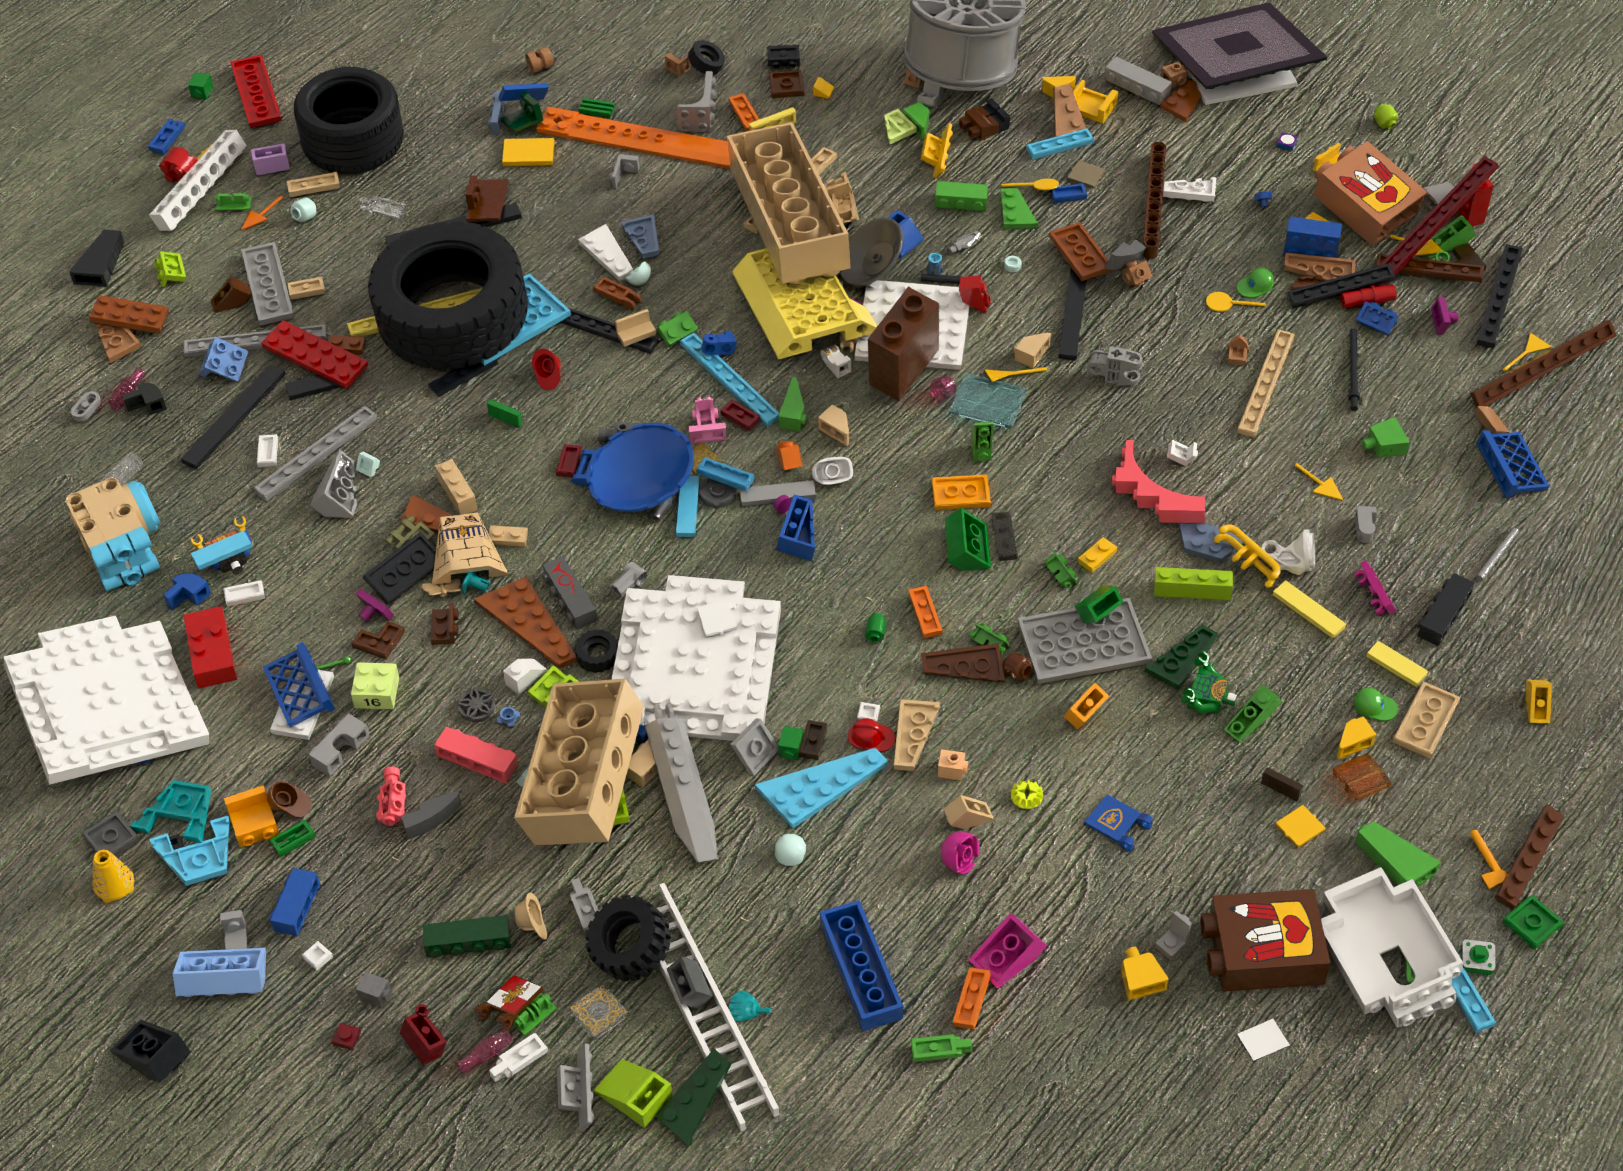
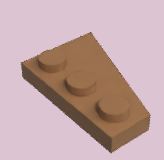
[1053,83,1086,137]

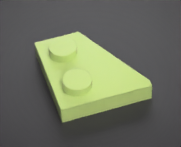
[884,109,917,144]

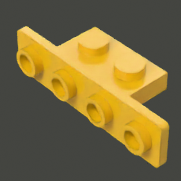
[920,123,953,179]

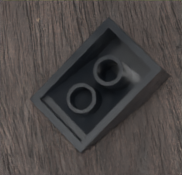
[110,1019,190,1083]

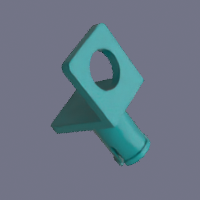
[462,571,490,594]

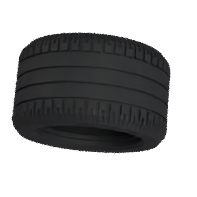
[294,67,404,174]

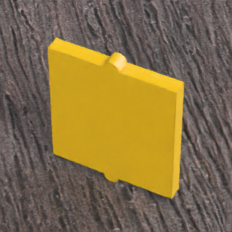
[1275,805,1326,848]

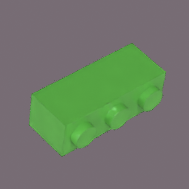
[935,181,988,211]

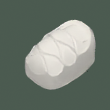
[812,457,853,485]

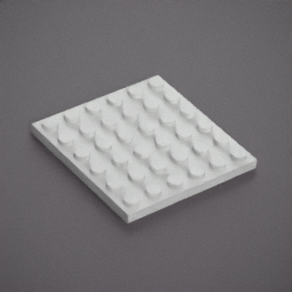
[855,280,970,370]

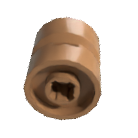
[525,46,554,74]

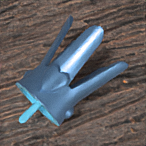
[926,253,944,275]

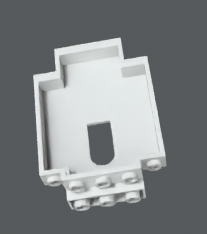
[1321,867,1463,1027]

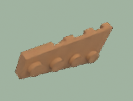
[1284,253,1356,281]
[90,310,141,363]

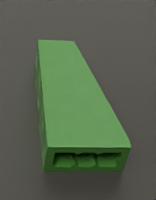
[1355,821,1441,887]

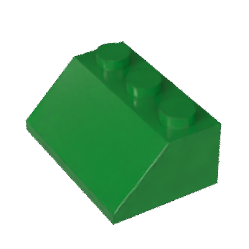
[945,508,991,570]

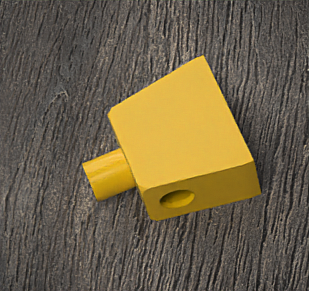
[1121,947,1169,1001]

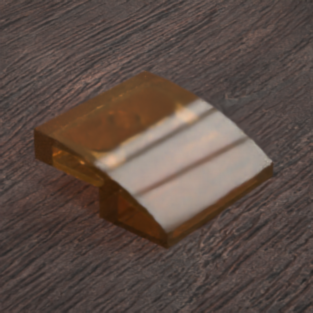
[1333,753,1391,801]

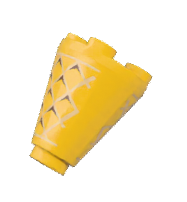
[92,850,135,903]

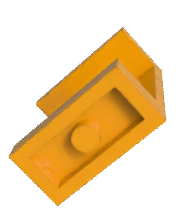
[224,785,279,848]

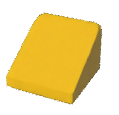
[813,77,834,99]

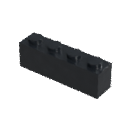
[1417,573,1475,646]

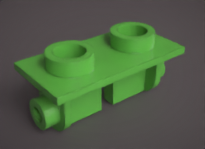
[215,193,252,211]
[1045,550,1078,588]
[969,623,1011,655]

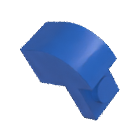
[163,573,211,610]

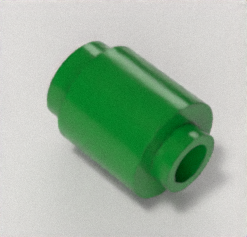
[865,613,886,643]

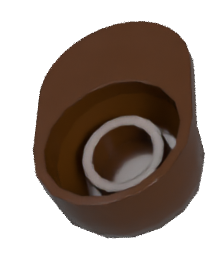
[267,781,312,818]

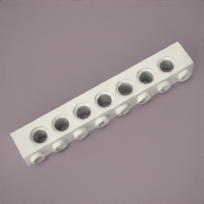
[149,130,247,231]

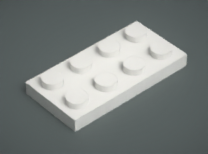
[270,667,334,740]

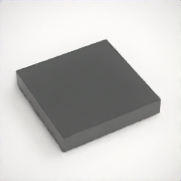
[82,811,140,856]

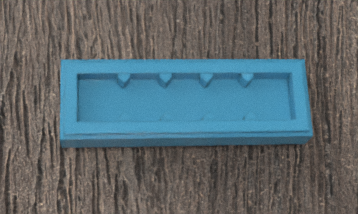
[696,457,755,492]

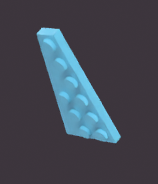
[755,748,888,829]

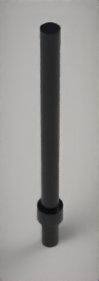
[1349,329,1360,411]

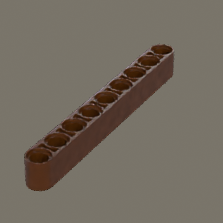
[1143,142,1166,259]

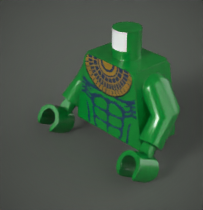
[1181,651,1237,714]

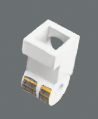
[821,345,851,378]

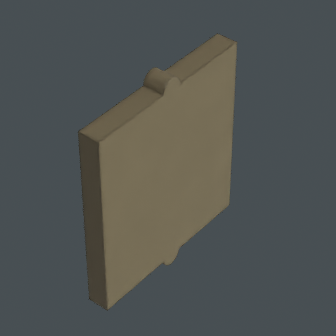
[1067,160,1106,188]

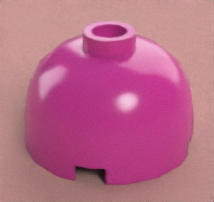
[940,831,979,874]

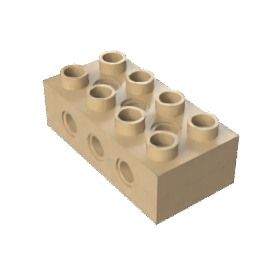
[514,679,644,845]

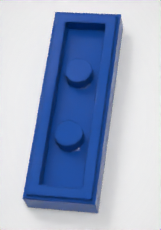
[498,83,549,101]

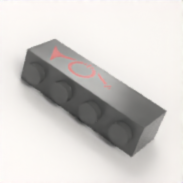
[542,556,597,630]

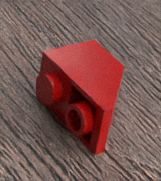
[959,275,991,313]

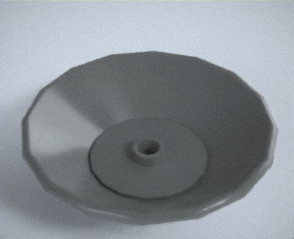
[839,217,904,287]

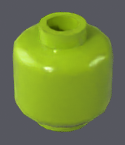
[1373,104,1399,129]

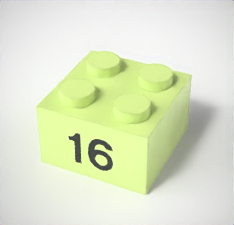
[351,663,399,709]

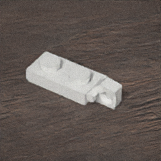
[489,1033,548,1082]

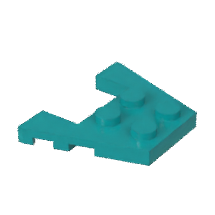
[130,780,211,843]

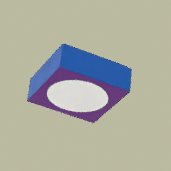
[1276,132,1298,151]

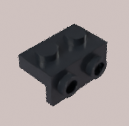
[767,45,800,68]

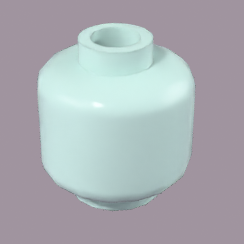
[290,198,316,222]

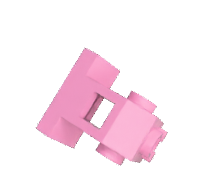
[689,397,727,444]

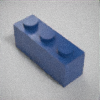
[269,868,320,936]

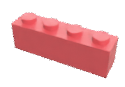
[434,727,518,784]

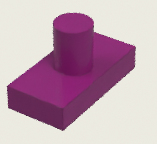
[1431,296,1459,335]
[356,588,394,622]

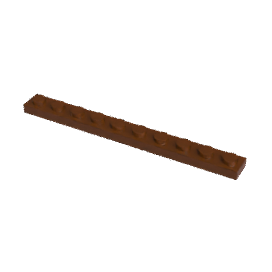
[1470,320,1617,408]

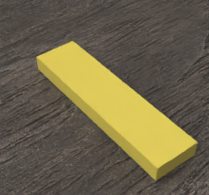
[1273,581,1346,639]

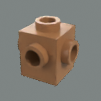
[1161,61,1188,89]
[1121,260,1153,287]

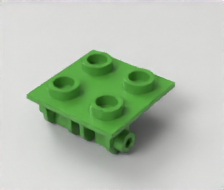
[498,993,557,1036]

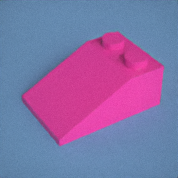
[969,913,1048,988]

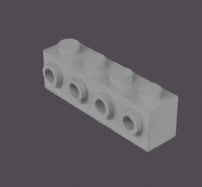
[1104,57,1172,105]

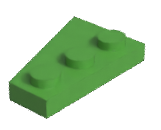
[1001,188,1038,229]

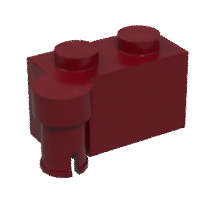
[400,1004,447,1065]

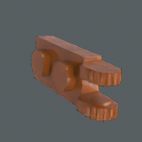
[593,276,642,310]

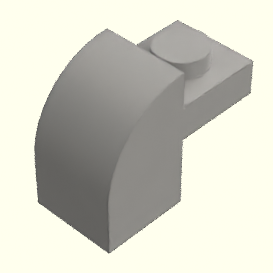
[917,82,944,108]

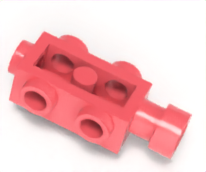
[376,767,406,826]

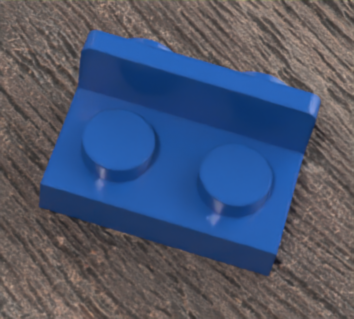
[1356,301,1399,336]

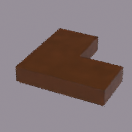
[351,621,405,660]

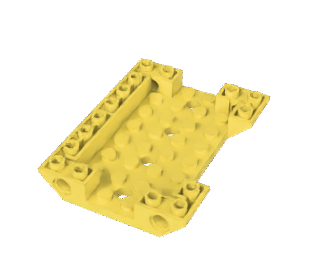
[732,248,877,360]

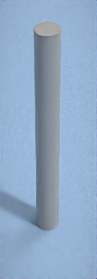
[1476,527,1519,581]

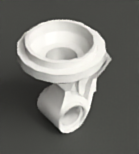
[1262,529,1315,575]

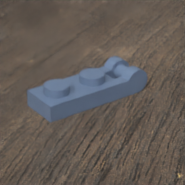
[488,91,504,135]

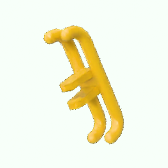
[1213,524,1281,588]

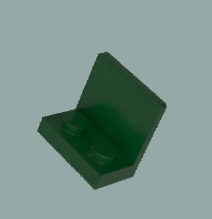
[501,92,543,132]

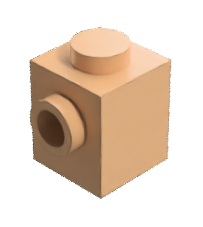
[938,749,968,781]

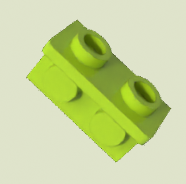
[154,252,186,287]

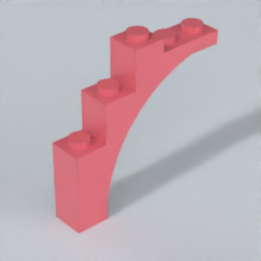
[1112,440,1205,523]

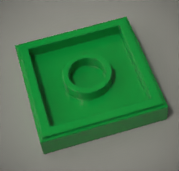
[1502,895,1564,950]

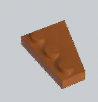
[400,495,453,534]

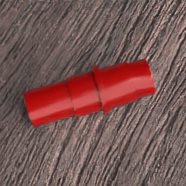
[1340,285,1397,309]

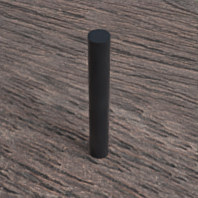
[921,274,963,283]

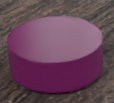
[773,495,792,514]

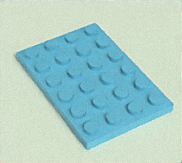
[481,273,571,366]

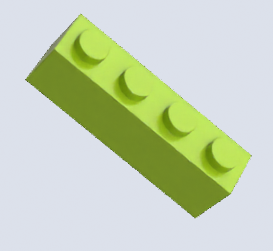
[1153,567,1233,600]

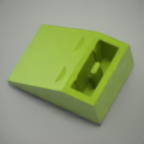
[594,1059,673,1128]

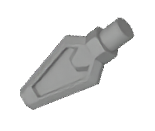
[948,231,981,254]

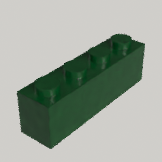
[423,915,511,958]

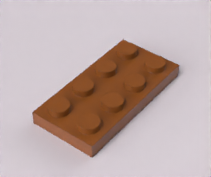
[1049,222,1113,281]
[89,295,169,334]

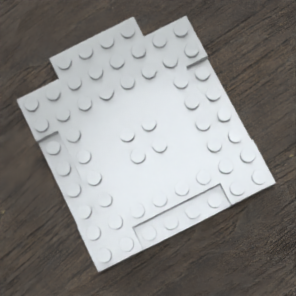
[612,575,781,741]
[4,616,209,785]

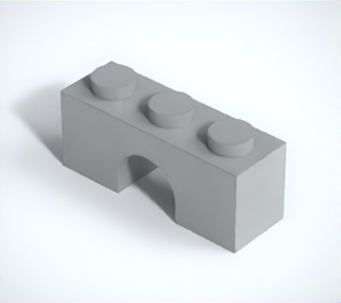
[309,713,370,777]

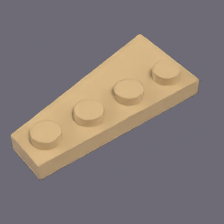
[894,699,940,771]

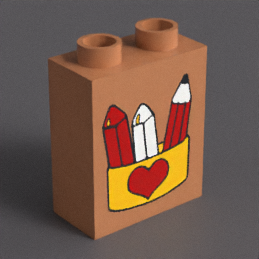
[1313,141,1427,246]

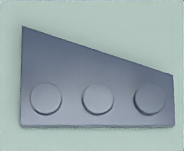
[621,214,660,259]

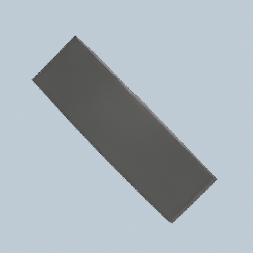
[1104,240,1147,270]
[401,791,462,839]

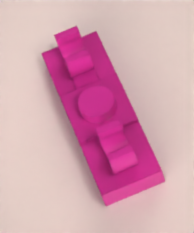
[1354,560,1397,615]

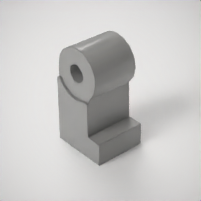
[1355,506,1377,543]

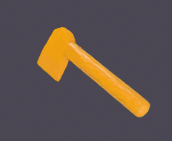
[1470,830,1507,890]

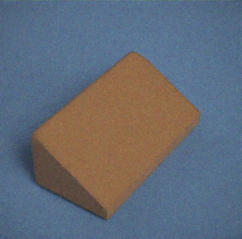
[1475,406,1510,434]

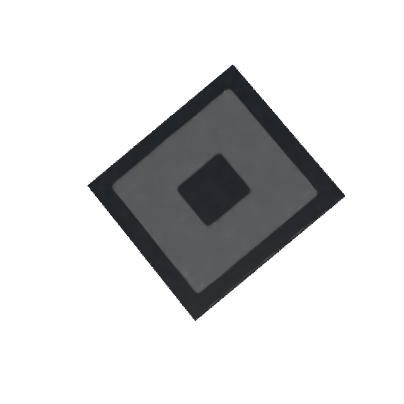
[1152,2,1327,89]

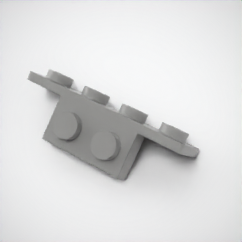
[557,1043,594,1132]

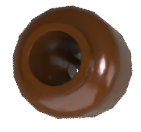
[1003,653,1033,681]

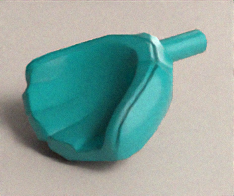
[729,990,772,1022]

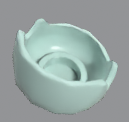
[625,262,651,286]
[775,834,806,866]

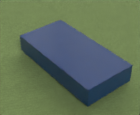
[1050,184,1087,203]

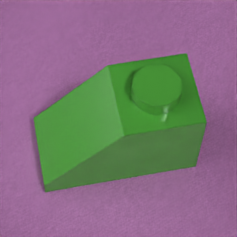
[903,102,930,140]

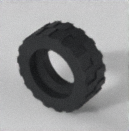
[688,40,725,75]
[575,629,618,673]

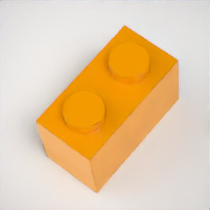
[1063,683,1109,730]

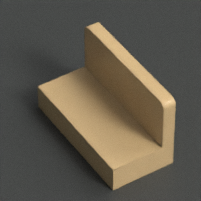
[615,309,656,347]

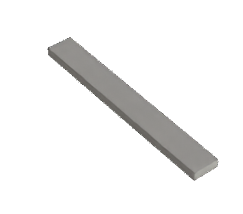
[184,324,327,357]
[253,406,378,502]

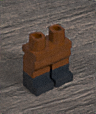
[959,98,1010,140]

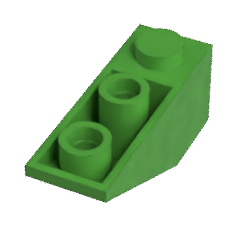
[970,422,993,462]
[1224,684,1282,742]

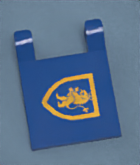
[1084,794,1153,852]

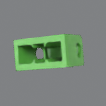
[1361,417,1410,457]

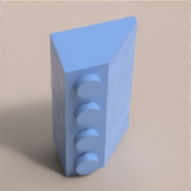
[173,948,266,997]

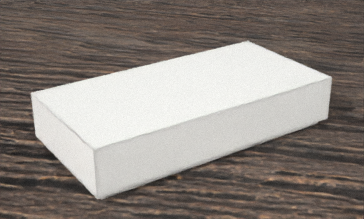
[257,434,278,467]
[223,580,265,607]

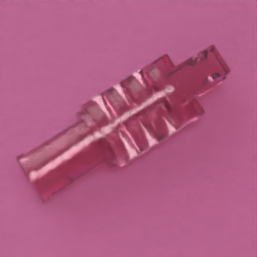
[108,368,146,410]
[456,1030,513,1074]

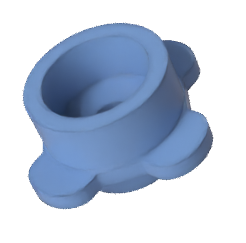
[497,707,520,727]

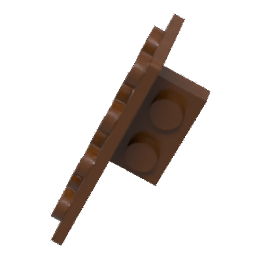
[465,175,509,222]

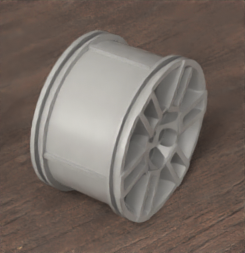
[904,0,1026,91]

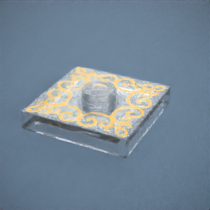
[568,983,629,1041]

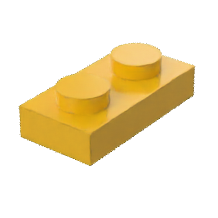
[1078,537,1118,573]

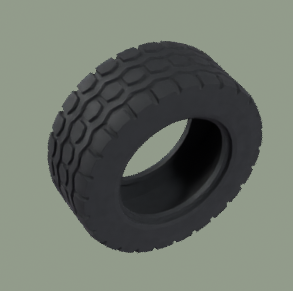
[368,221,528,369]

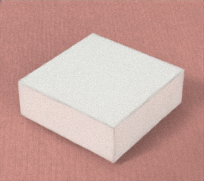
[857,702,880,722]
[302,941,333,970]

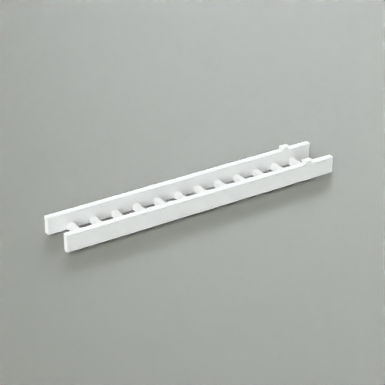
[631,883,779,1131]

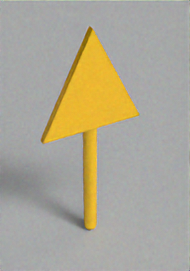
[1390,235,1443,256]
[1295,463,1343,501]

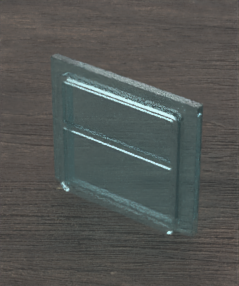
[949,373,1027,429]

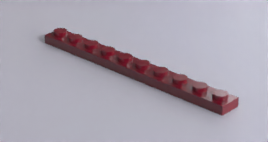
[1375,156,1499,287]

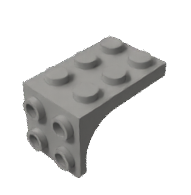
[676,71,717,132]

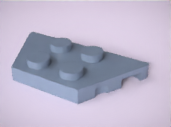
[1178,523,1249,563]

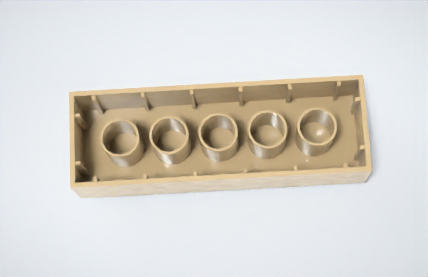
[727,122,851,284]

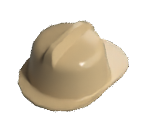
[514,893,547,940]

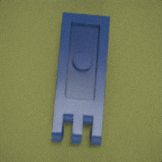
[148,119,185,155]

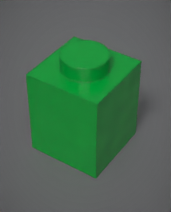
[188,72,213,99]
[778,726,803,760]

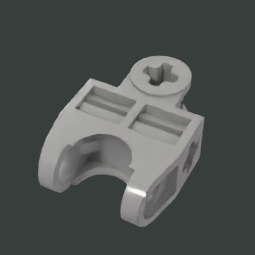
[1087,346,1143,386]

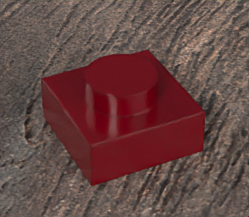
[332,1023,361,1051]

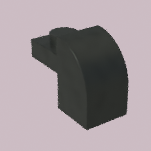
[122,383,167,415]

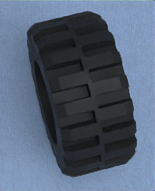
[585,895,671,981]

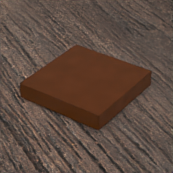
[769,70,804,98]

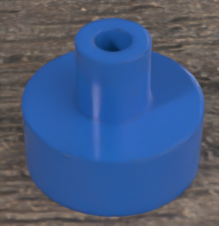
[1254,191,1272,207]

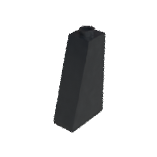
[70,230,124,287]

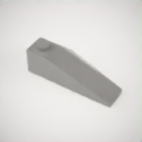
[310,450,357,518]

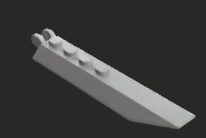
[645,703,718,863]

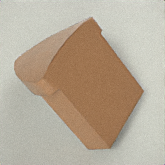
[1227,335,1249,366]

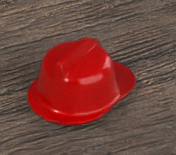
[532,348,561,390]
[848,718,895,752]

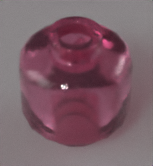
[930,375,957,401]

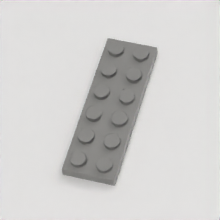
[241,242,294,325]

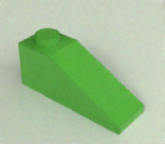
[1426,215,1476,259]
[779,377,807,432]

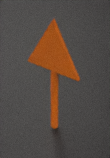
[241,196,283,231]

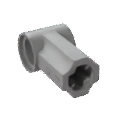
[610,562,648,598]

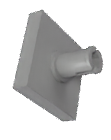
[730,718,778,776]

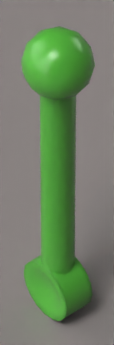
[316,656,351,670]

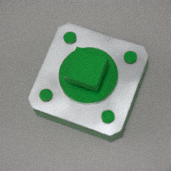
[1461,939,1495,975]

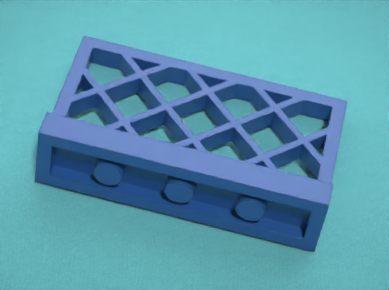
[1476,430,1549,498]
[263,642,335,727]

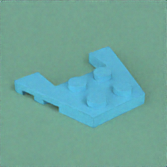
[149,816,230,886]

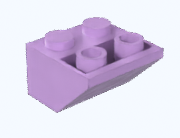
[251,144,290,175]

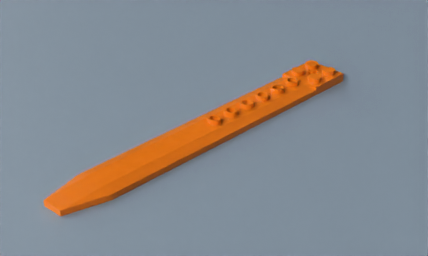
[537,106,730,169]

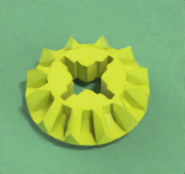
[1011,779,1043,809]

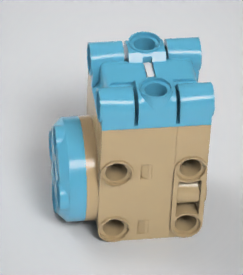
[66,478,161,591]

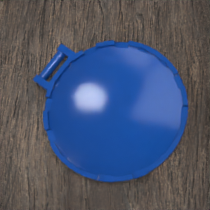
[571,423,694,512]

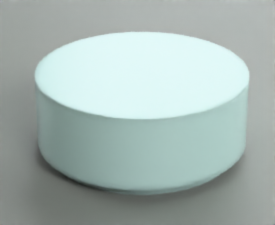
[1004,256,1022,272]

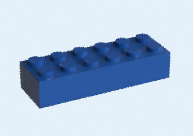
[819,900,903,1032]

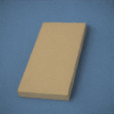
[1392,681,1461,758]

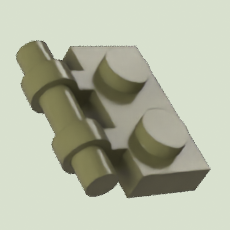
[385,515,434,550]

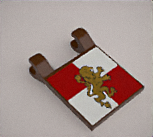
[474,975,544,1030]

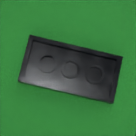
[363,531,436,605]

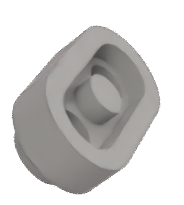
[71,391,101,422]

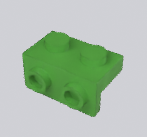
[656,311,699,347]

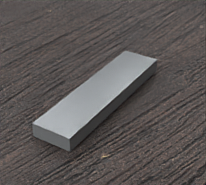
[740,480,816,506]

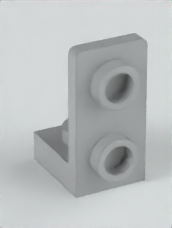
[610,154,640,189]
[220,910,247,950]
[1155,911,1192,960]

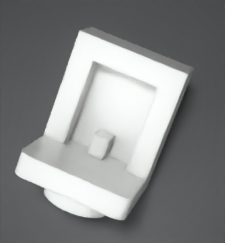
[1167,440,1198,466]

